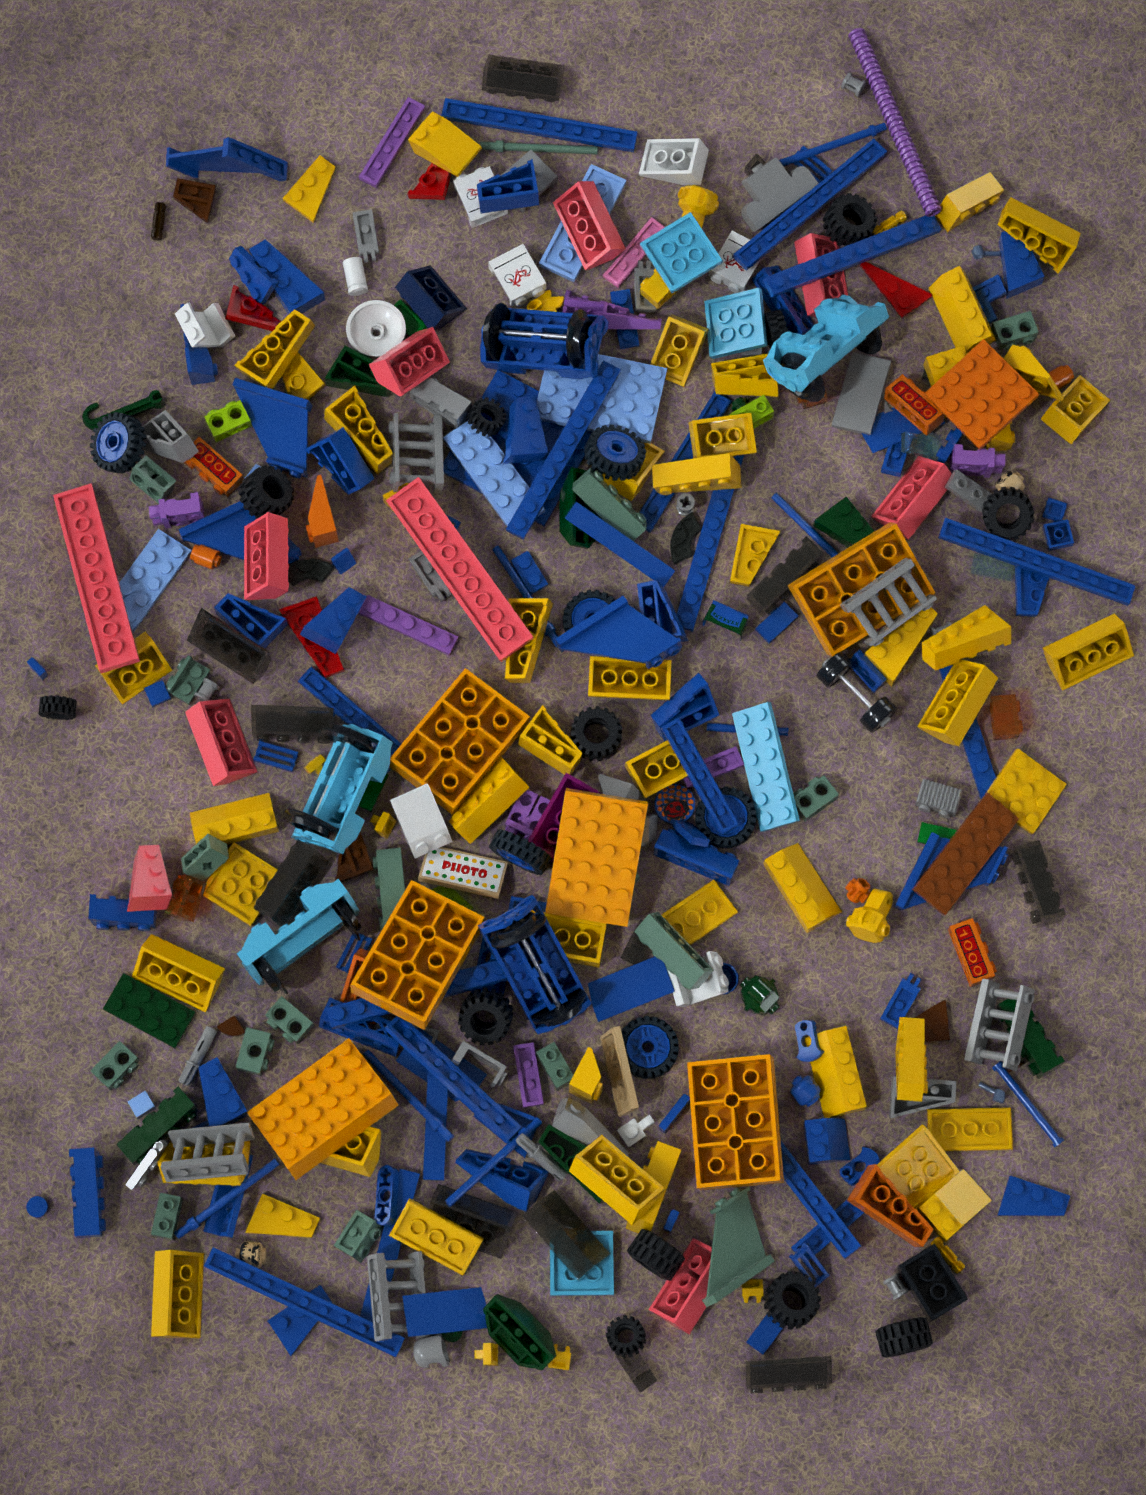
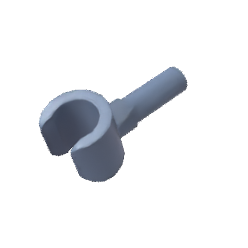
[971,245,1000,259]
[978,1082,1005,1103]

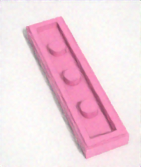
[603,217,665,288]

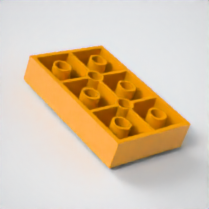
[787,522,935,657]
[390,668,530,815]
[545,788,648,927]
[350,880,485,1030]
[247,1038,399,1180]
[687,1054,784,1191]

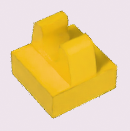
[303,754,326,776]
[370,811,397,839]
[741,1279,764,1303]
[474,1343,498,1366]
[548,1344,571,1370]

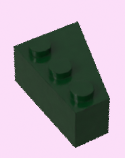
[325,345,392,397]

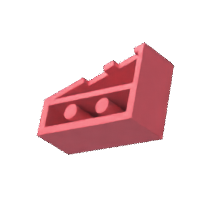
[127,845,172,912]

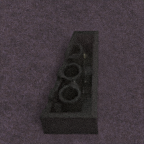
[746,536,823,617]
[1012,840,1066,928]

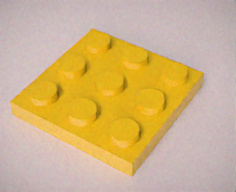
[986,748,1067,834]
[199,842,286,927]
[877,1124,960,1210]

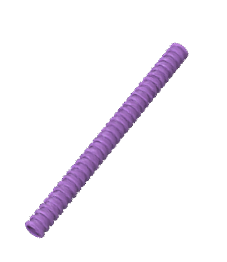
[848,28,942,217]

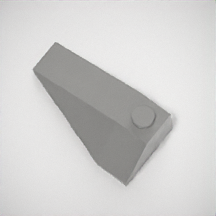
[552,1097,629,1156]

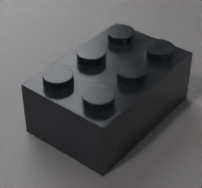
[896,1244,968,1323]

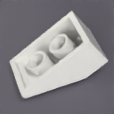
[639,138,709,185]
[390,783,453,858]

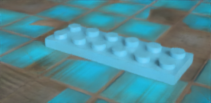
[732,702,800,832]

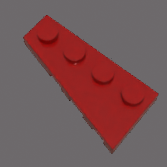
[279,596,344,678]

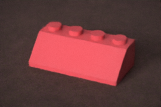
[553,181,626,270]
[794,233,848,317]
[369,327,450,396]
[871,456,952,540]
[244,512,289,600]
[185,698,257,786]
[649,1238,712,1335]

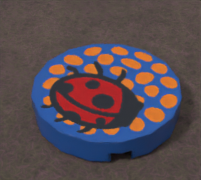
[654,784,695,825]

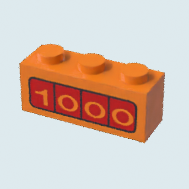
[884,374,945,436]
[184,437,244,497]
[948,918,997,987]

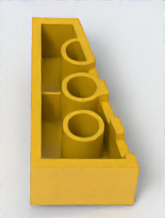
[652,453,742,495]
[922,605,1011,671]
[626,1141,681,1233]

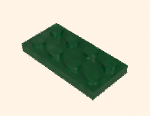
[103,973,196,1049]

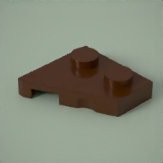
[173,178,216,223]
[335,831,374,883]
[914,1000,950,1043]

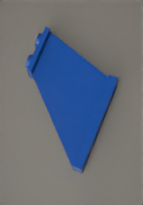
[166,137,288,181]
[232,378,313,479]
[178,501,302,564]
[555,596,682,669]
[894,832,1008,911]

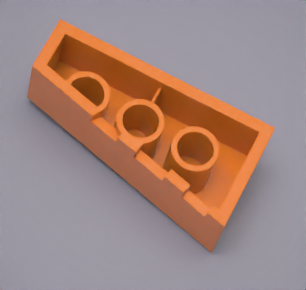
[847,1164,934,1247]

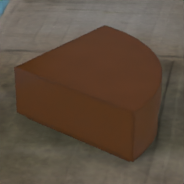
[217,1016,245,1036]

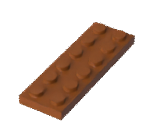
[912,793,1019,915]

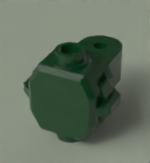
[740,975,780,1016]

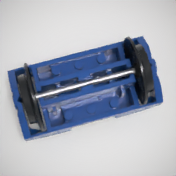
[480,302,609,379]
[478,895,592,1035]

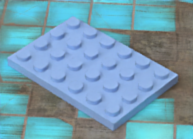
[537,354,667,444]

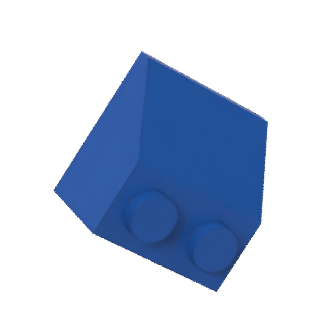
[803,1118,850,1165]

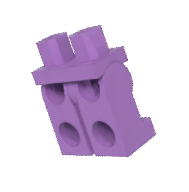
[950,444,1005,478]
[148,492,205,529]
[505,789,550,840]

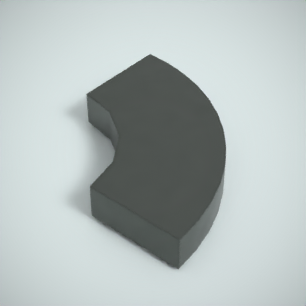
[670,512,701,565]
[288,558,335,587]

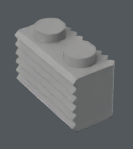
[915,779,963,819]

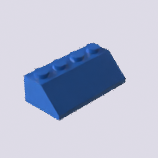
[653,829,740,886]

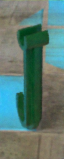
[82,390,165,430]

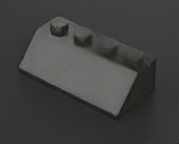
[482,55,566,102]
[187,608,272,684]
[251,705,336,744]
[253,840,332,928]
[429,1184,517,1259]
[522,1190,610,1282]
[744,1356,832,1394]

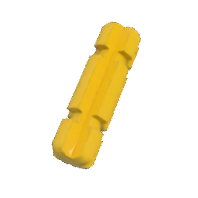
[872,210,907,235]
[930,1236,965,1274]

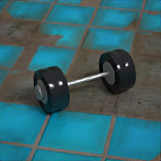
[816,651,897,733]

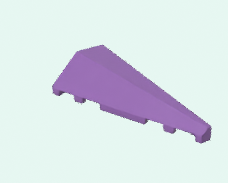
[562,290,662,329]

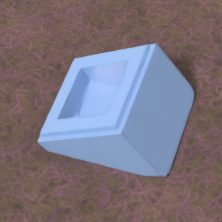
[128,1091,156,1119]

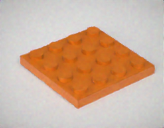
[924,339,1039,450]

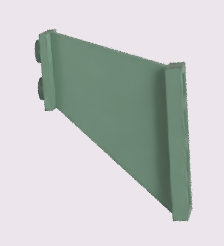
[702,1186,775,1307]

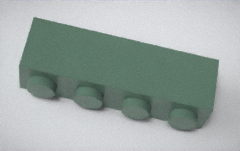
[572,468,647,541]
[373,848,405,929]
[634,912,714,990]

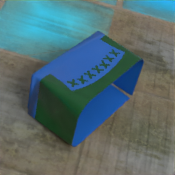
[702,600,749,641]

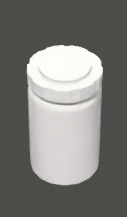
[343,257,368,296]

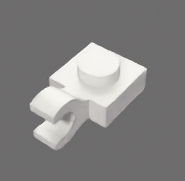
[617,1115,655,1148]

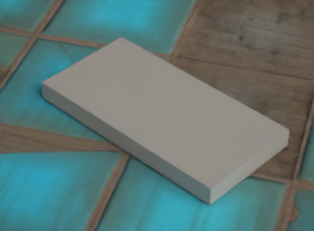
[832,352,891,435]

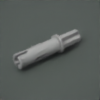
[179,1026,217,1086]
[516,1133,568,1181]

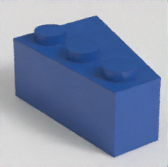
[477,159,539,214]
[999,231,1045,299]
[503,396,548,464]
[305,427,375,495]
[637,580,689,642]
[300,587,367,654]
[214,593,288,653]
[651,673,719,741]
[88,894,157,931]
[199,1057,247,1126]

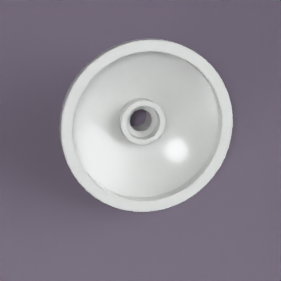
[346,300,406,358]

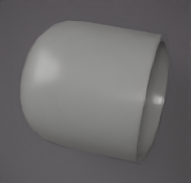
[413,1334,450,1368]

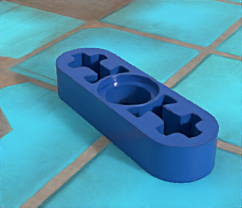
[374,1165,399,1227]

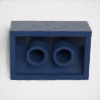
[395,265,467,330]

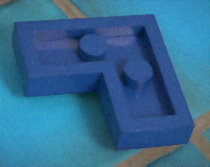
[973,275,1008,324]

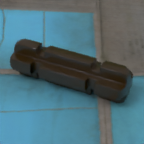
[151,202,166,241]

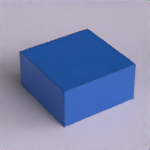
[1042,519,1074,551]

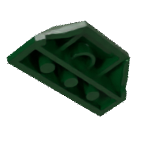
[559,467,602,549]
[483,1294,556,1370]

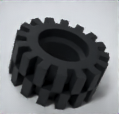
[764,310,788,348]
[467,397,506,437]
[38,695,77,720]
[606,1315,646,1358]

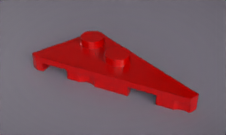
[407,163,451,200]
[860,262,932,318]
[225,285,281,331]

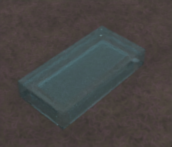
[901,431,939,459]
[970,553,1013,582]

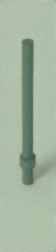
[480,140,598,154]

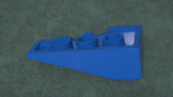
[180,304,218,385]
[455,1149,549,1211]

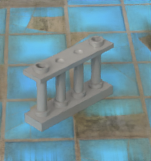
[389,413,444,494]
[840,558,937,646]
[964,979,1035,1071]
[161,1123,255,1182]
[367,1251,430,1342]

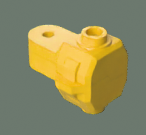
[678,185,719,228]
[846,888,893,943]

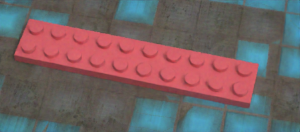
[386,477,534,662]
[53,483,140,673]

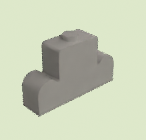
[741,158,819,232]

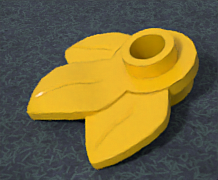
[527,290,564,312]

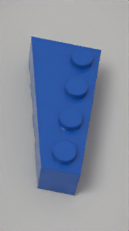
[249,239,325,315]
[69,1147,106,1238]

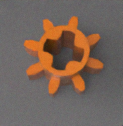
[845,878,871,903]

